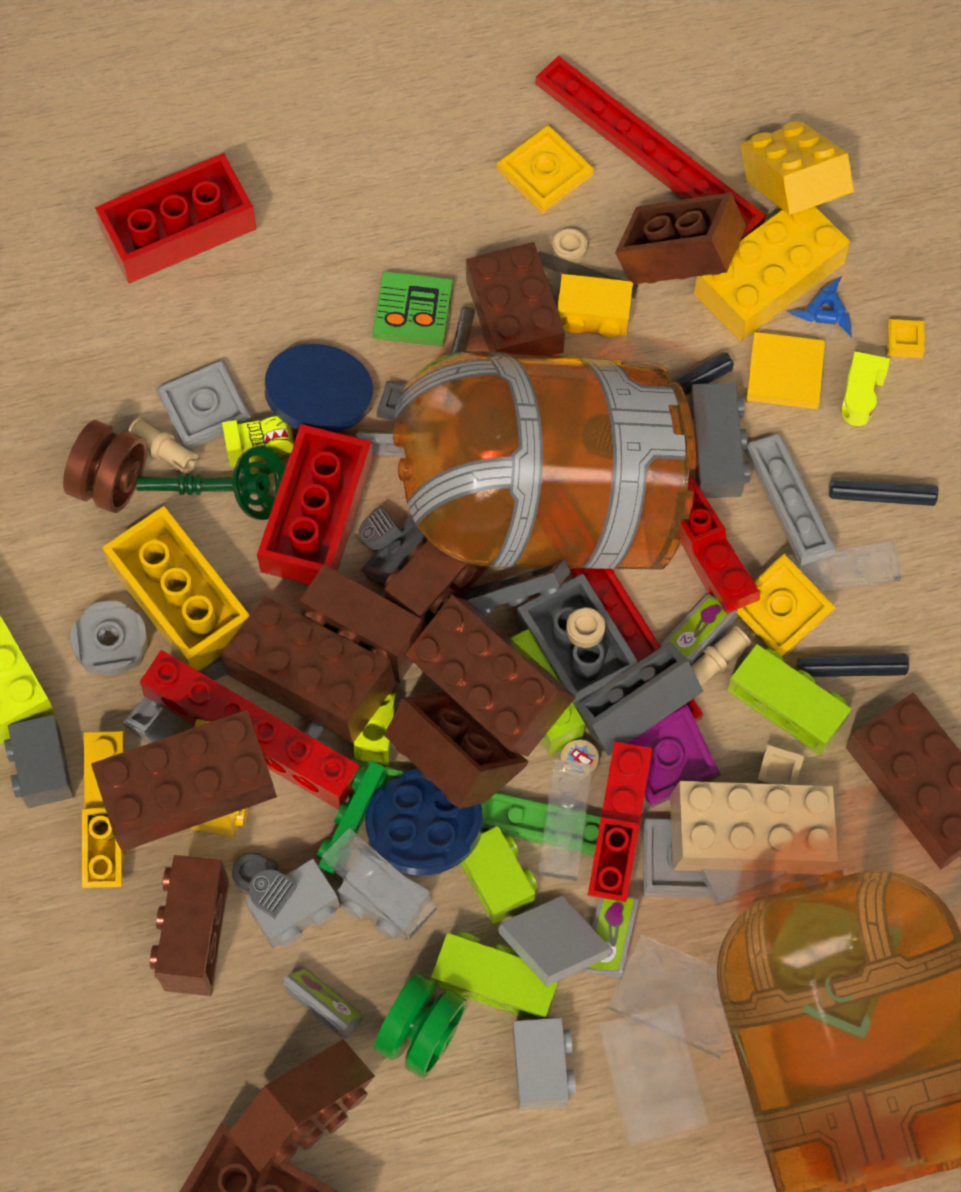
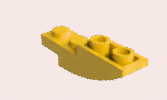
[82,731,125,888]

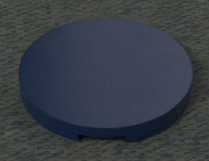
[264,344,373,433]
[365,768,483,876]

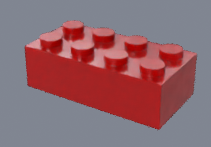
[95,153,257,284]
[257,424,373,585]

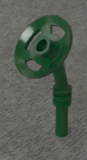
[136,446,286,520]

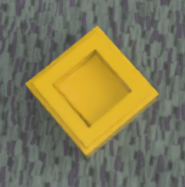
[887,319,925,358]

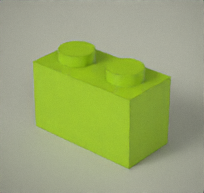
[460,826,538,925]

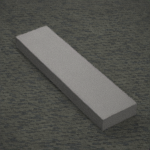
[745,433,836,566]

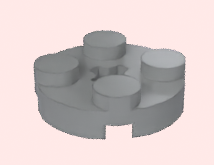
[70,600,148,676]

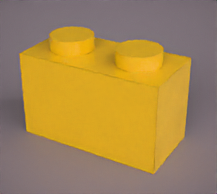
[557,274,633,337]

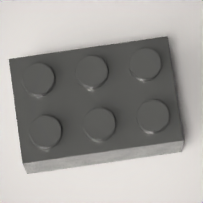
[516,574,638,713]

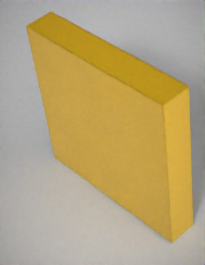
[497,125,594,214]
[746,332,825,410]
[737,554,836,658]

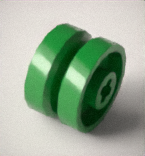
[374,972,467,1079]

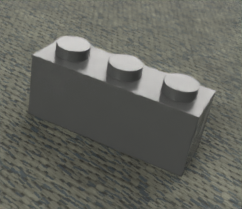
[689,383,750,498]
[575,642,703,756]

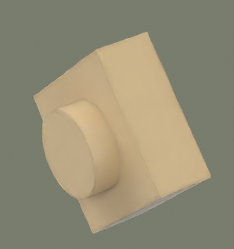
[756,745,804,785]

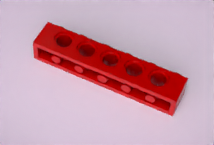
[140,650,360,810]

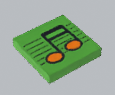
[372,271,453,347]

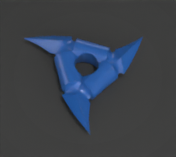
[785,276,852,338]

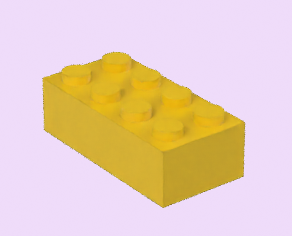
[694,206,851,342]
[102,506,250,671]

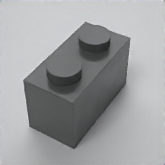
[4,714,74,808]

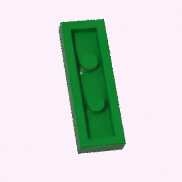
[317,761,388,877]

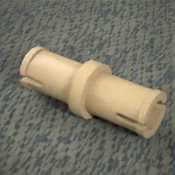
[128,417,198,474]
[691,626,751,686]

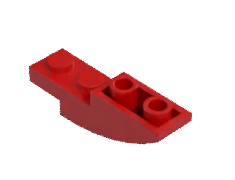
[659,477,760,614]
[587,741,653,903]

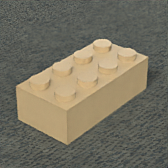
[670,781,838,875]

